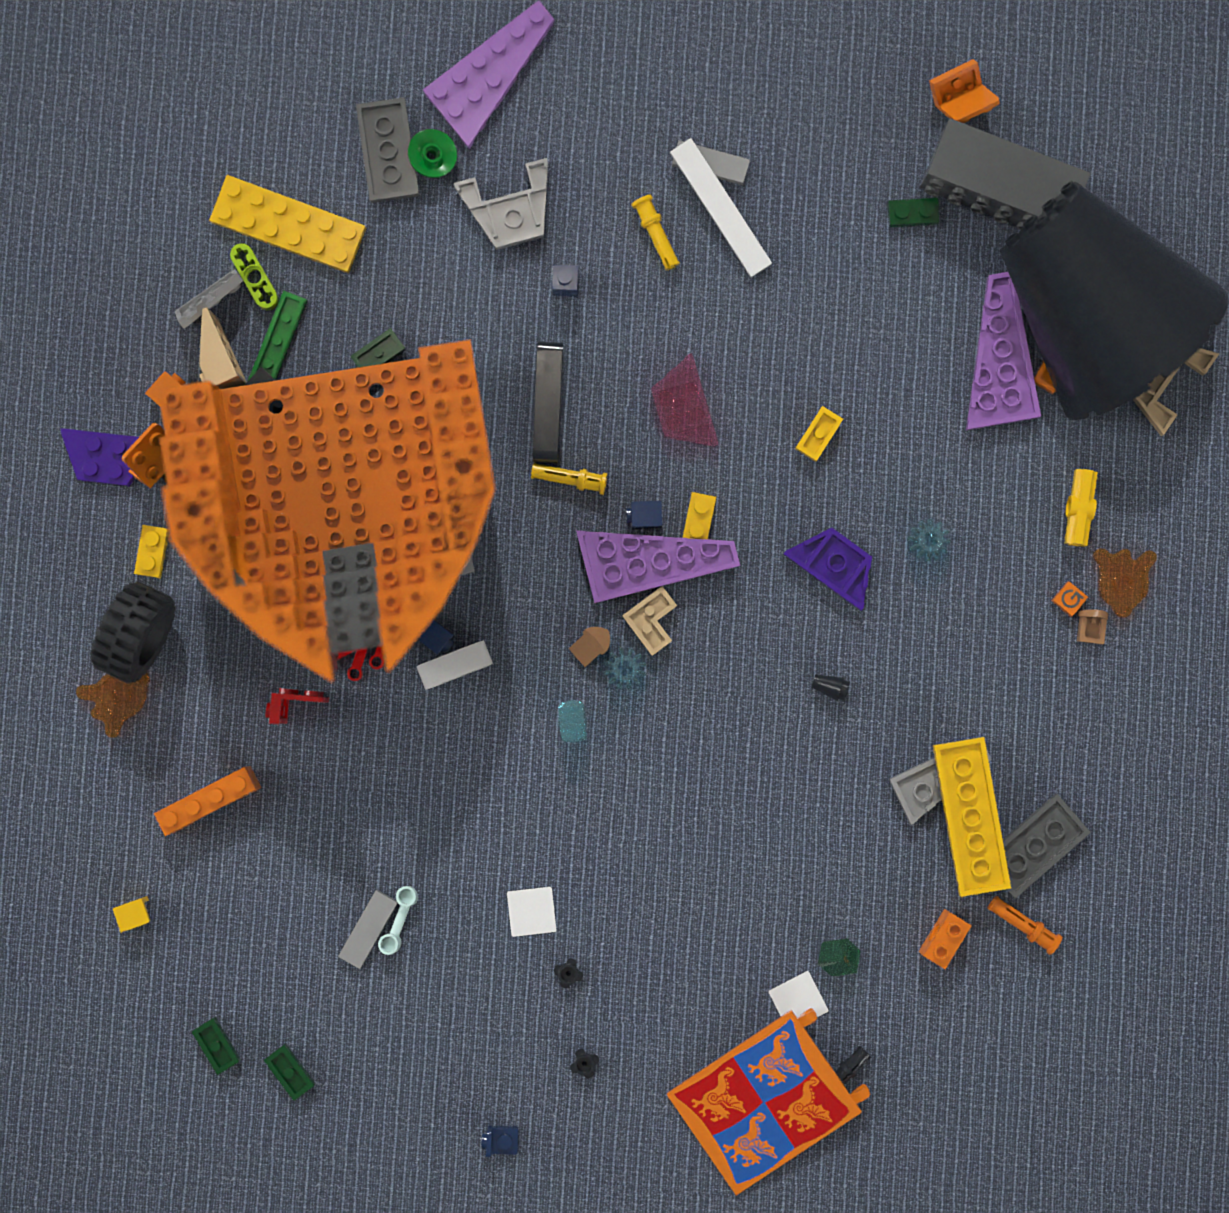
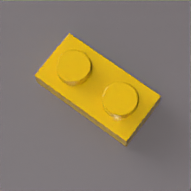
[795,406,843,462]
[682,492,716,540]
[134,525,169,578]

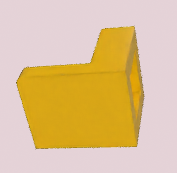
[113,896,150,932]

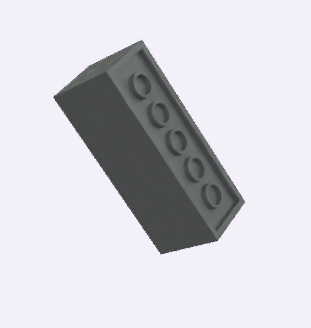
[920,118,1091,231]

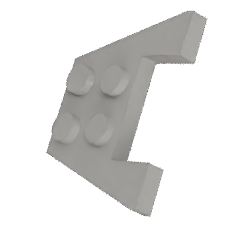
[454,158,548,250]

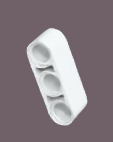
[416,640,493,690]

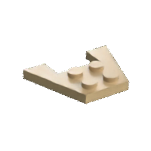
[1133,348,1219,436]

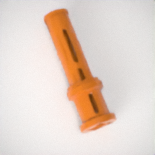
[987,896,1063,955]

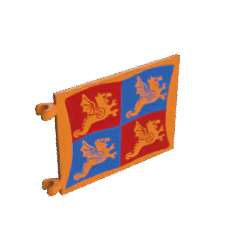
[667,1008,870,1195]

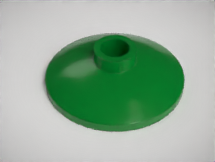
[408,129,457,178]

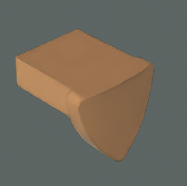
[1077,610,1109,645]
[569,627,610,667]

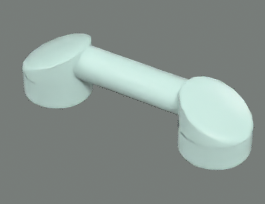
[378,886,418,955]

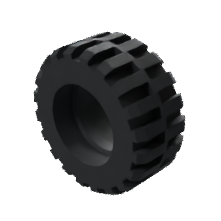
[90,582,176,683]

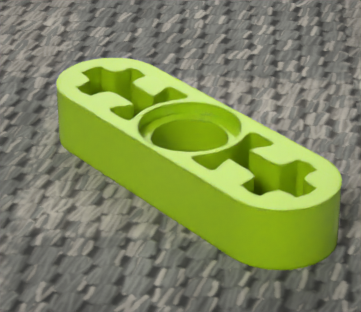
[230,243,279,310]

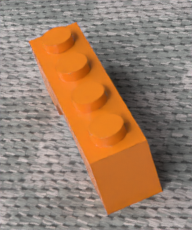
[154,766,262,836]

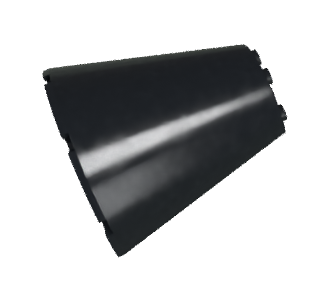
[1000,181,1229,420]

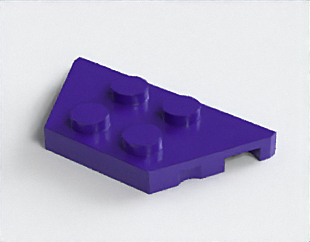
[60,428,139,486]
[783,527,872,611]

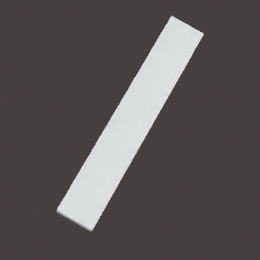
[670,138,772,278]

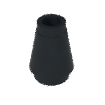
[811,674,850,701]

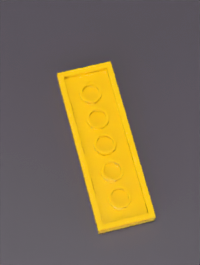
[209,175,366,274]
[933,737,1011,897]

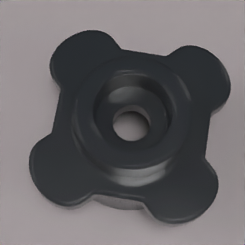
[554,958,583,988]
[570,1049,599,1079]

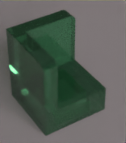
[818,938,861,976]

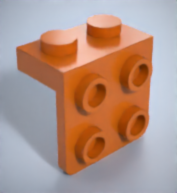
[929,59,1000,123]
[122,423,165,489]

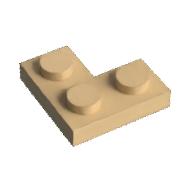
[622,586,677,656]

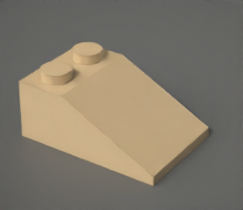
[199,307,246,389]

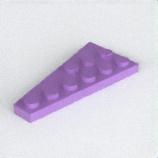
[423,0,554,149]
[966,272,1041,431]
[576,530,740,603]

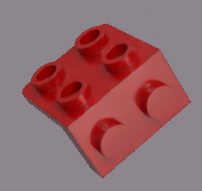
[265,688,329,724]

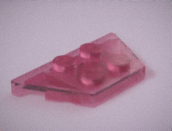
[651,353,719,447]

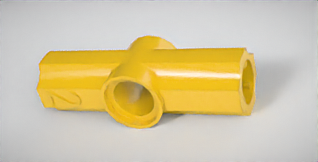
[1064,469,1098,547]

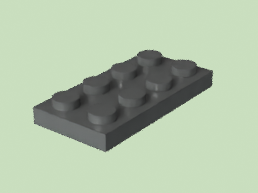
[356,97,420,203]
[1003,794,1091,899]

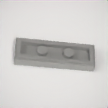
[672,140,750,185]
[338,890,398,969]

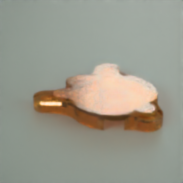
[1093,548,1157,618]
[76,673,150,738]

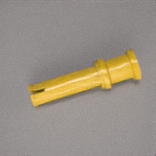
[631,195,680,270]
[531,463,608,495]

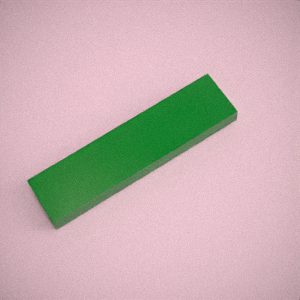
[248,290,307,380]

